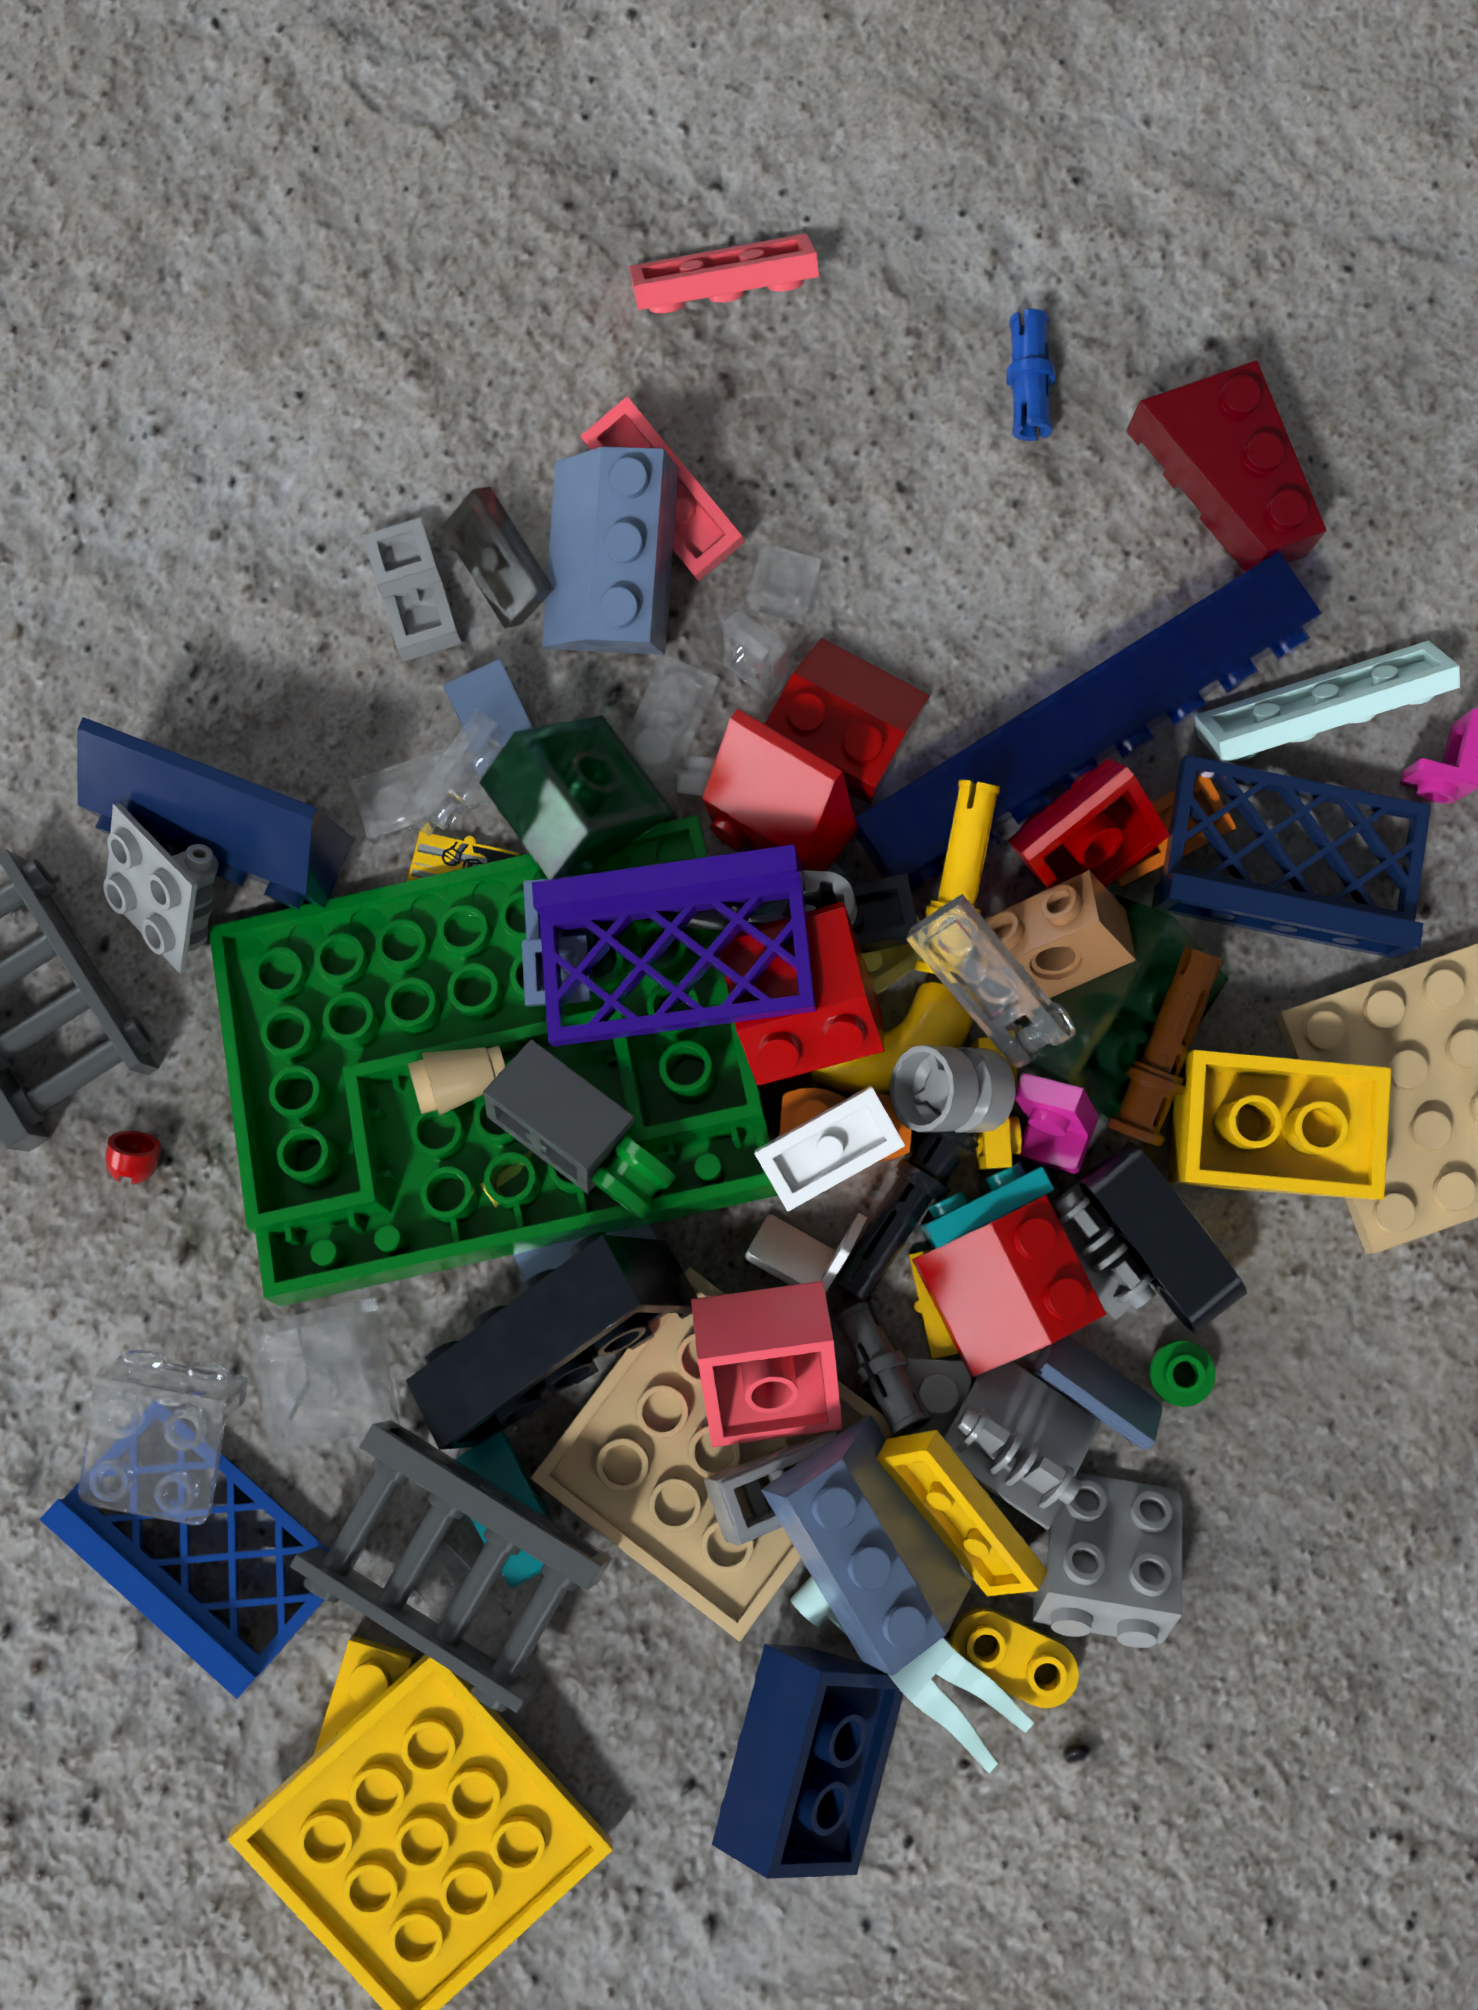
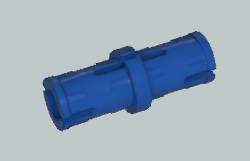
[1006,309,1056,441]

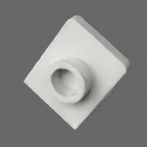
[745,1213,867,1293]

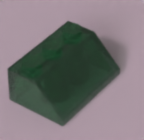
[1011,894,1229,1136]

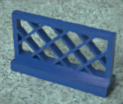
[39,1397,330,1699]

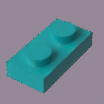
[920,1162,1054,1248]

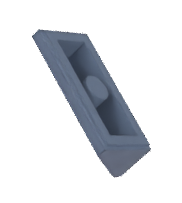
[1031,1336,1162,1450]

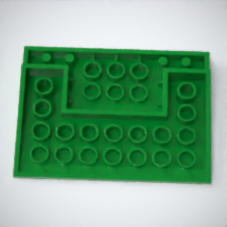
[209,815,778,1307]

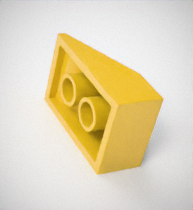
[1168,1050,1391,1200]

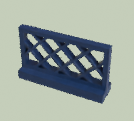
[1151,755,1431,959]

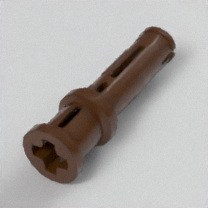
[1106,946,1224,1147]

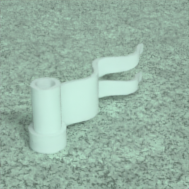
[790,1576,1035,1774]

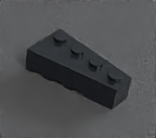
[406,1232,698,1450]

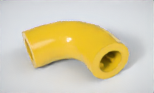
[811,982,978,1095]

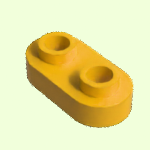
[949,1607,1079,1708]

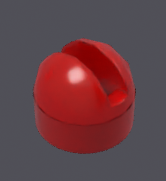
[105,1130,161,1185]

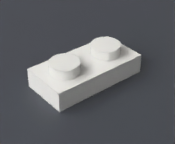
[754,1085,905,1212]

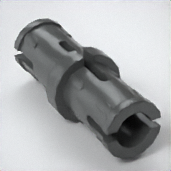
[835,1301,932,1438]

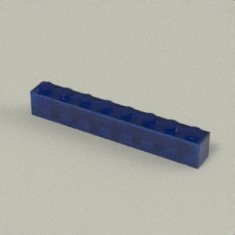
[855,552,1322,892]

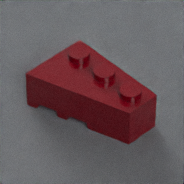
[1126,360,1327,577]

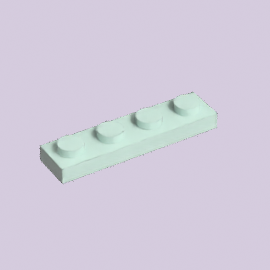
[1195,640,1460,763]

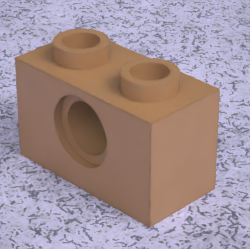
[976,870,1136,1010]

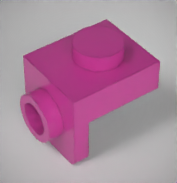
[1400,708,1478,804]

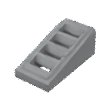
[704,1431,837,1546]

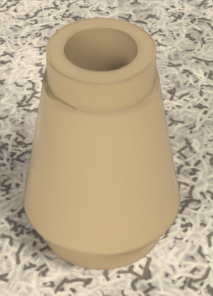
[408,1045,505,1116]

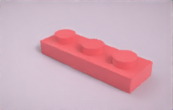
[629,233,819,313]
[580,396,746,582]

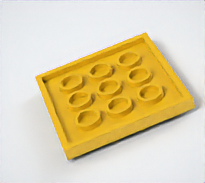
[227,1654,613,2010]

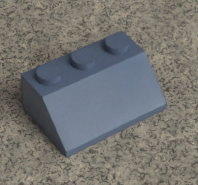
[542,447,679,655]
[761,1415,971,1676]

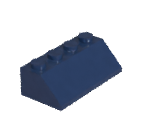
[77,717,355,910]

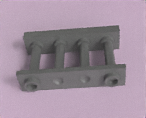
[0,850,159,1152]
[289,1420,612,1713]

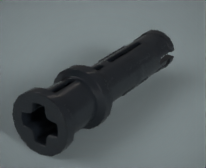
[834,1131,979,1302]

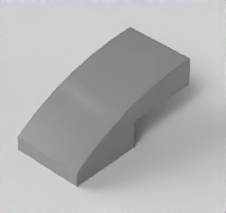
[362,517,462,662]

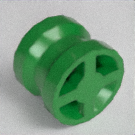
[590,1136,676,1220]

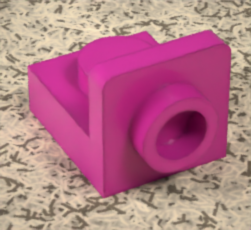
[1015,1073,1099,1174]

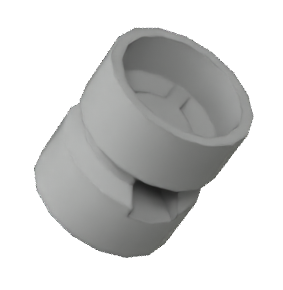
[889,1045,1016,1133]

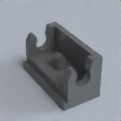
[483,1039,634,1194]

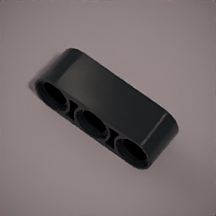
[1078,1142,1247,1334]

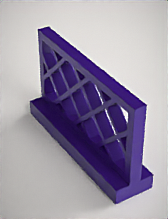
[532,844,817,1047]

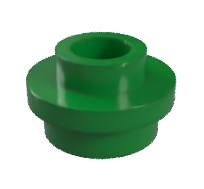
[1149,1340,1216,1407]

